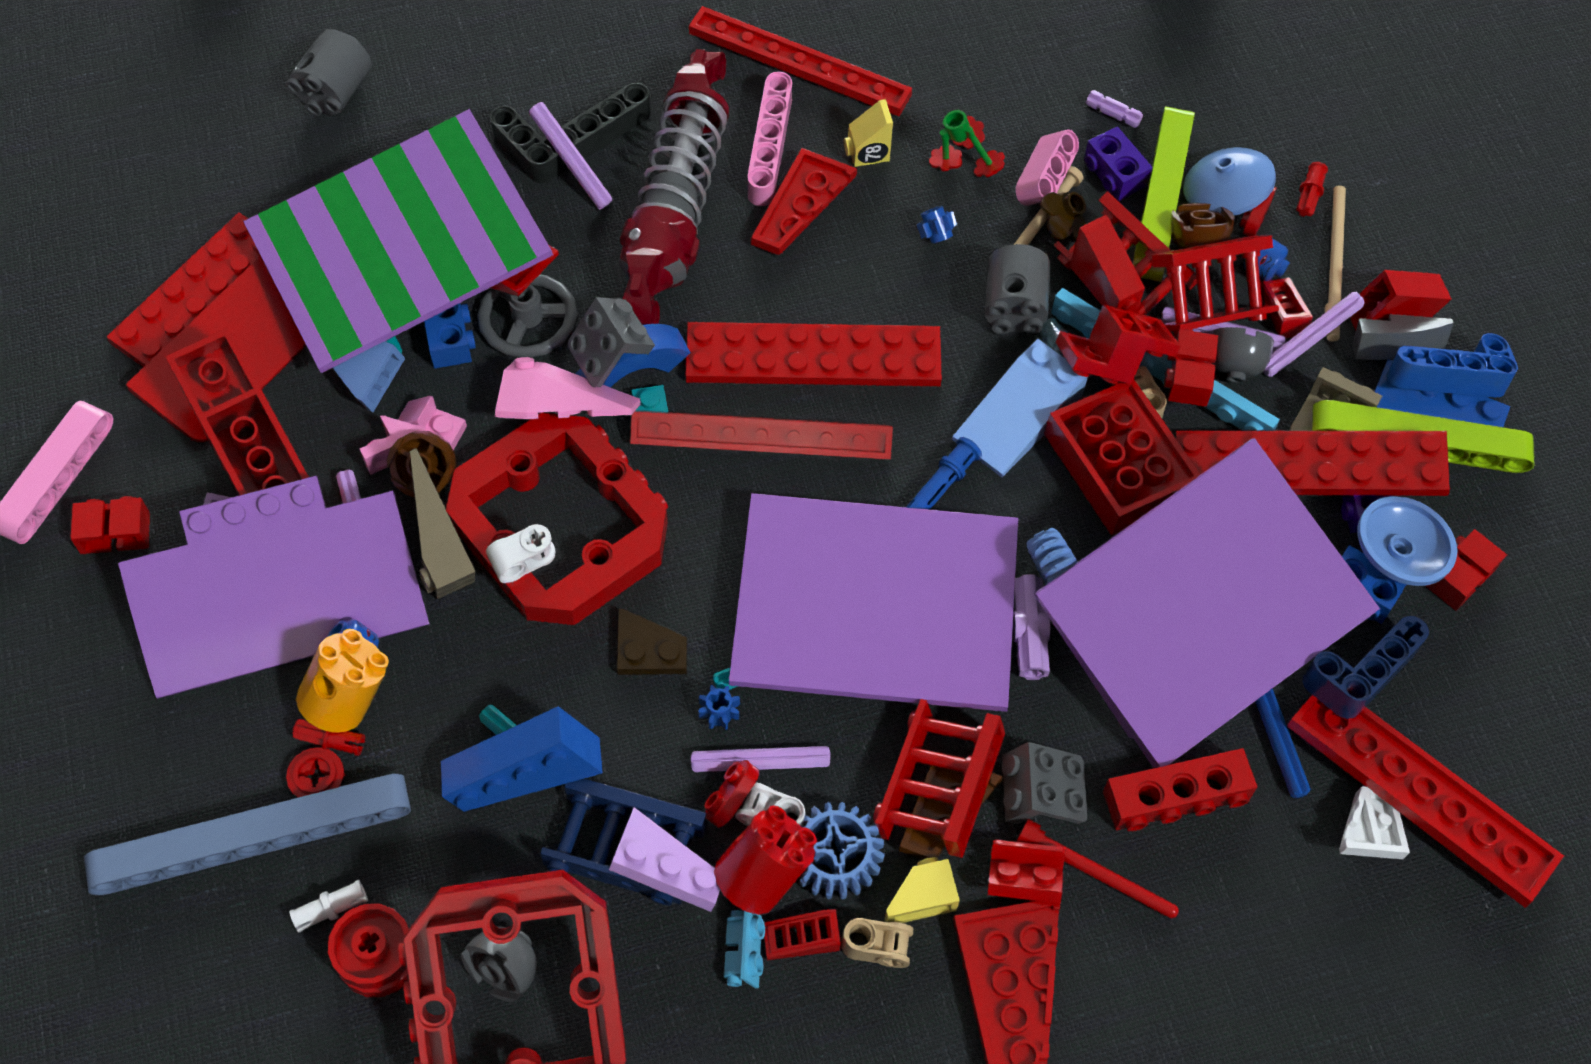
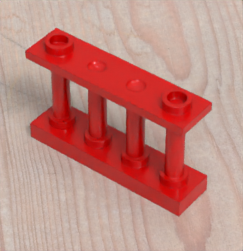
[1054,191,1197,315]
[1152,235,1279,337]
[873,699,1005,858]

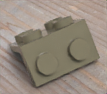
[1289,367,1382,431]

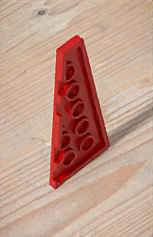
[953,901,1060,1064]

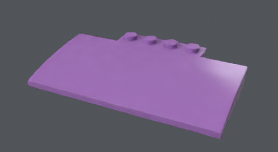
[118,476,430,699]

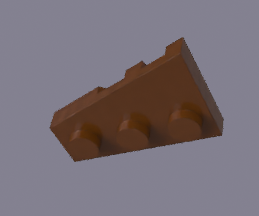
[899,766,1003,860]

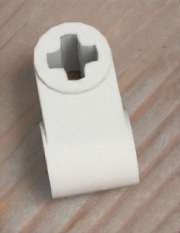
[486,524,556,583]
[735,782,805,827]

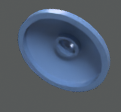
[1183,147,1276,216]
[1357,496,1457,586]

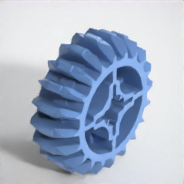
[1027,528,1078,585]
[800,802,884,900]

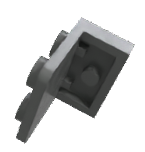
[568,297,655,387]
[1002,742,1087,824]

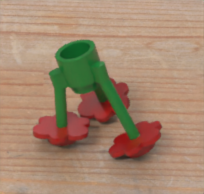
[929,110,1005,177]

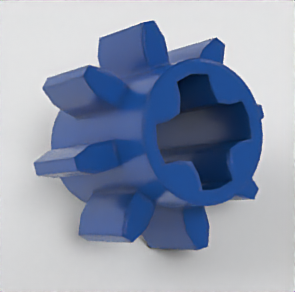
[916,206,957,243]
[698,685,740,730]

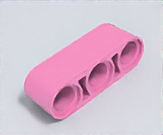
[1016,129,1079,206]

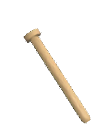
[1014,166,1084,245]

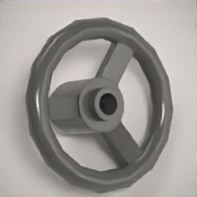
[477,274,578,358]

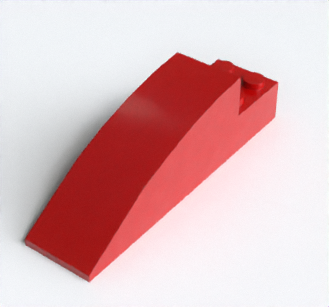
[165,327,309,496]

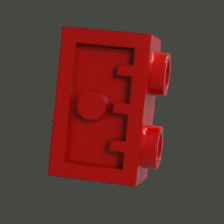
[987,840,1065,904]

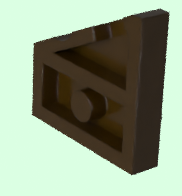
[617,609,687,675]

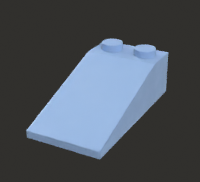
[952,339,1088,477]

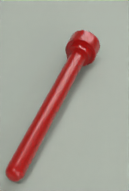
[1016,819,1179,918]

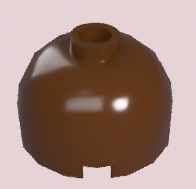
[1171,203,1234,249]
[387,431,456,498]

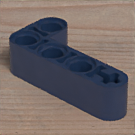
[1302,616,1429,719]

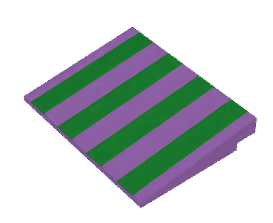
[243,109,553,373]

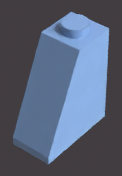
[333,341,405,412]

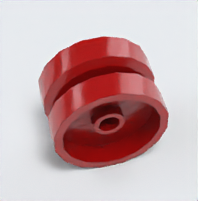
[328,904,409,997]

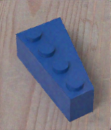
[441,706,603,812]

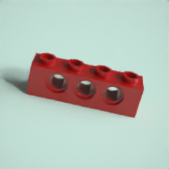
[1103,748,1257,832]

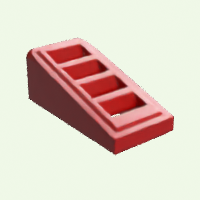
[1260,278,1313,338]
[764,909,841,960]

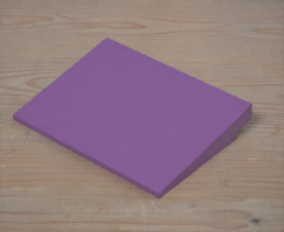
[1034,438,1380,768]
[729,493,1018,712]

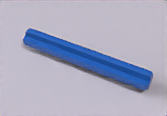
[1255,689,1311,798]

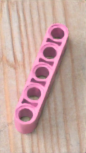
[747,71,792,206]
[0,401,113,544]

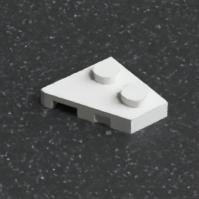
[1339,786,1410,859]

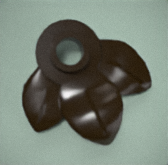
[1040,192,1086,240]

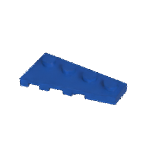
[1374,359,1511,427]

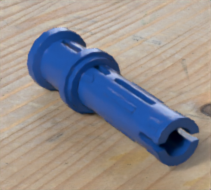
[906,437,982,510]

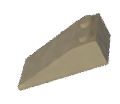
[410,449,475,599]

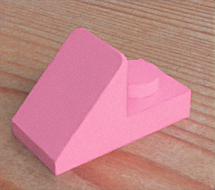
[398,396,467,450]
[360,416,425,475]

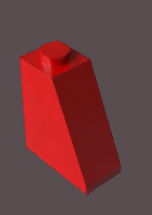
[1070,215,1145,312]
[1350,270,1452,330]

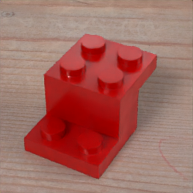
[1055,304,1181,384]

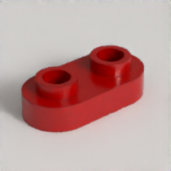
[1239,187,1277,237]
[704,760,759,827]

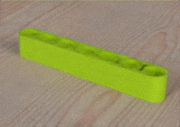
[1133,106,1195,282]
[1312,400,1534,473]

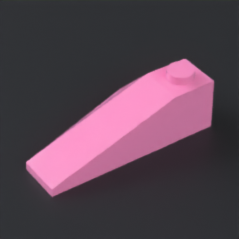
[495,357,640,419]

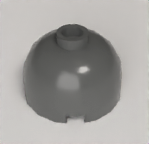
[1210,327,1274,383]
[461,926,537,1002]

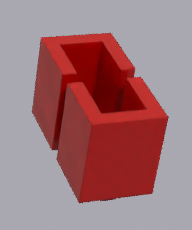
[1164,329,1218,407]
[71,496,150,554]
[1426,529,1507,611]

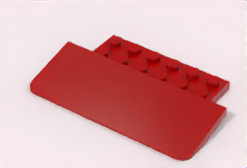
[106,213,306,442]

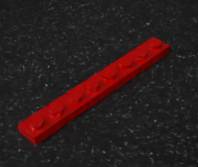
[689,6,912,116]
[630,410,893,459]

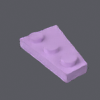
[609,808,720,912]

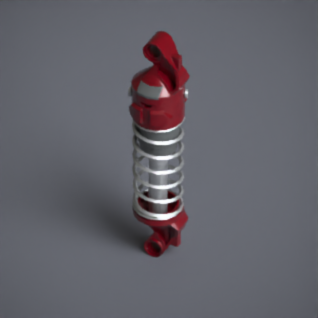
[619,49,729,325]

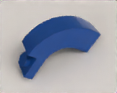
[575,324,691,387]

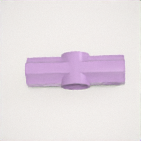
[1012,575,1050,680]

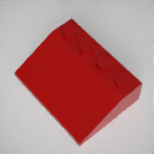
[1044,379,1201,536]

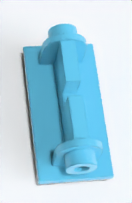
[724,910,765,989]

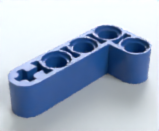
[1386,333,1518,397]

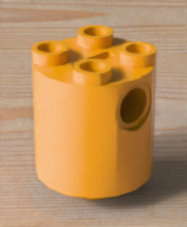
[296,629,389,732]

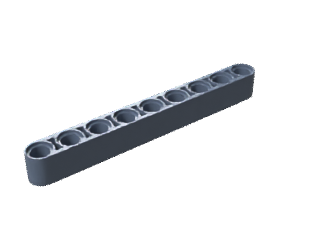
[84,774,411,895]

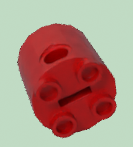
[714,805,817,915]

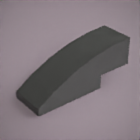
[1352,314,1454,360]

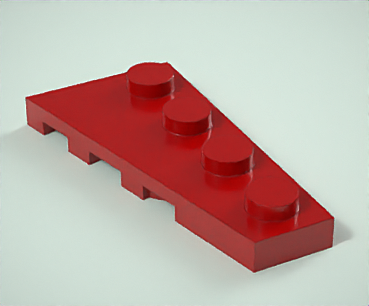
[751,148,857,255]

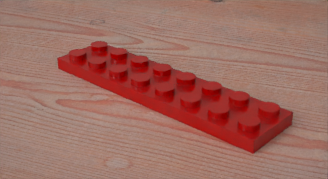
[686,322,942,387]
[1176,431,1450,496]
[1287,695,1564,908]

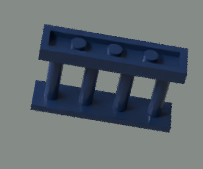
[540,779,707,906]

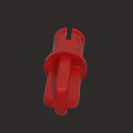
[1296,162,1328,217]
[293,719,365,756]

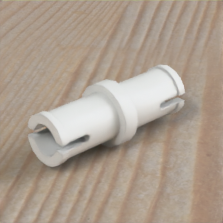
[289,880,368,932]

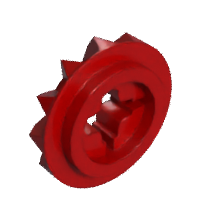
[286,747,345,798]

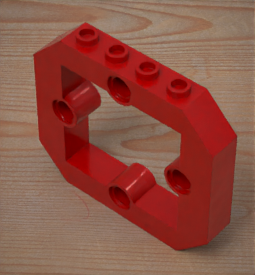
[446,413,668,625]
[398,870,626,1064]

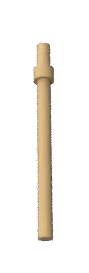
[1324,186,1346,341]

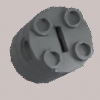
[286,29,372,116]
[985,244,1050,334]

